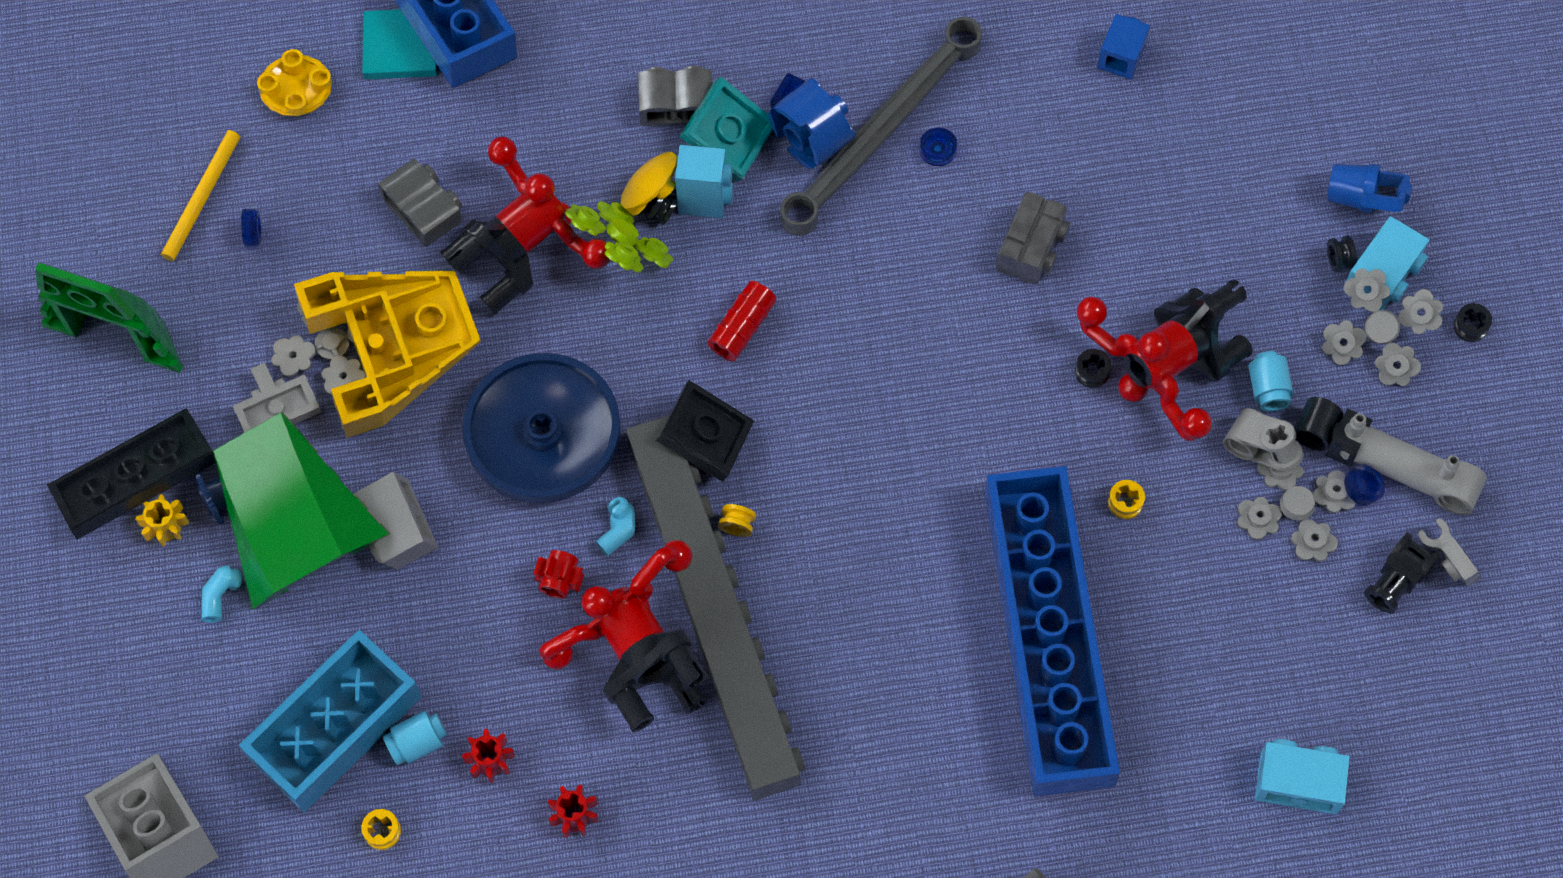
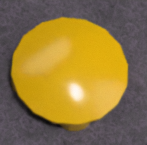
[257,49,332,116]
[620,152,678,216]

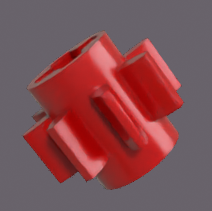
[533,550,584,599]
[462,729,515,783]
[548,784,598,838]

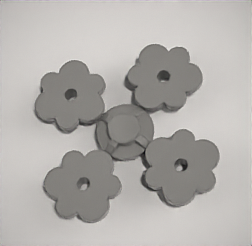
[1322,269,1443,386]
[271,302,366,395]
[1237,463,1357,562]

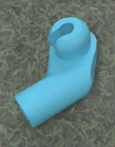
[595,497,635,557]
[201,566,243,623]

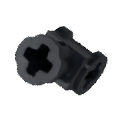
[1364,532,1441,614]

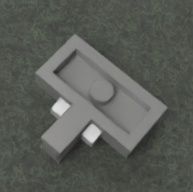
[233,363,322,433]

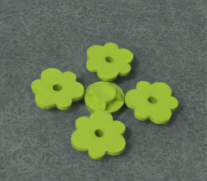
[565,201,674,273]

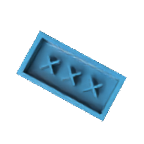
[239,630,422,813]

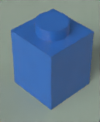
[1097,14,1150,80]

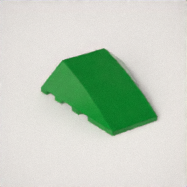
[35,263,183,373]
[213,412,390,610]

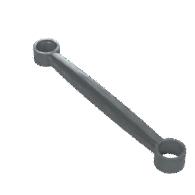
[780,17,982,236]

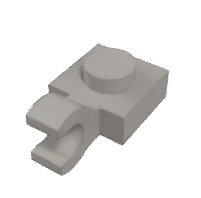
[1418,518,1481,587]

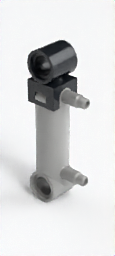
[1294,397,1487,516]

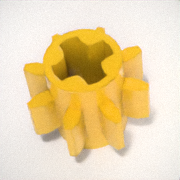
[136,494,189,547]

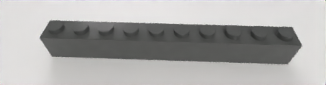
[626,415,805,801]

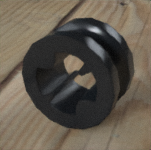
[645,193,677,225]
[1327,235,1357,272]
[1453,303,1492,342]
[1075,349,1111,388]

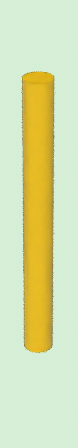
[160,130,241,262]

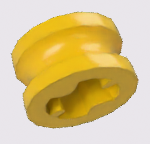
[1108,480,1145,519]
[718,504,756,537]
[361,809,401,850]

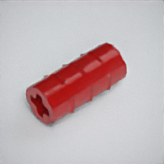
[708,280,777,362]

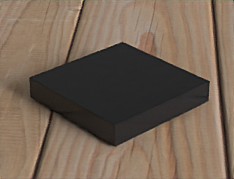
[656,380,754,482]

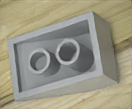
[84,753,219,878]

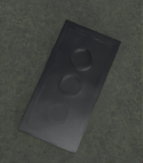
[47,408,216,540]

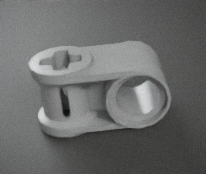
[1223,408,1303,472]

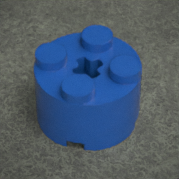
[768,78,855,169]

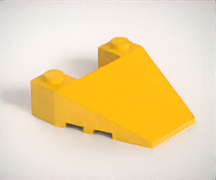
[294,271,481,438]

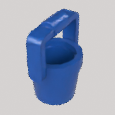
[1327,163,1413,214]

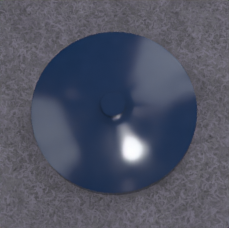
[463,353,621,503]

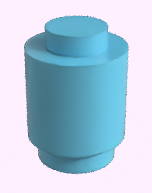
[1248,351,1294,412]
[383,710,447,765]

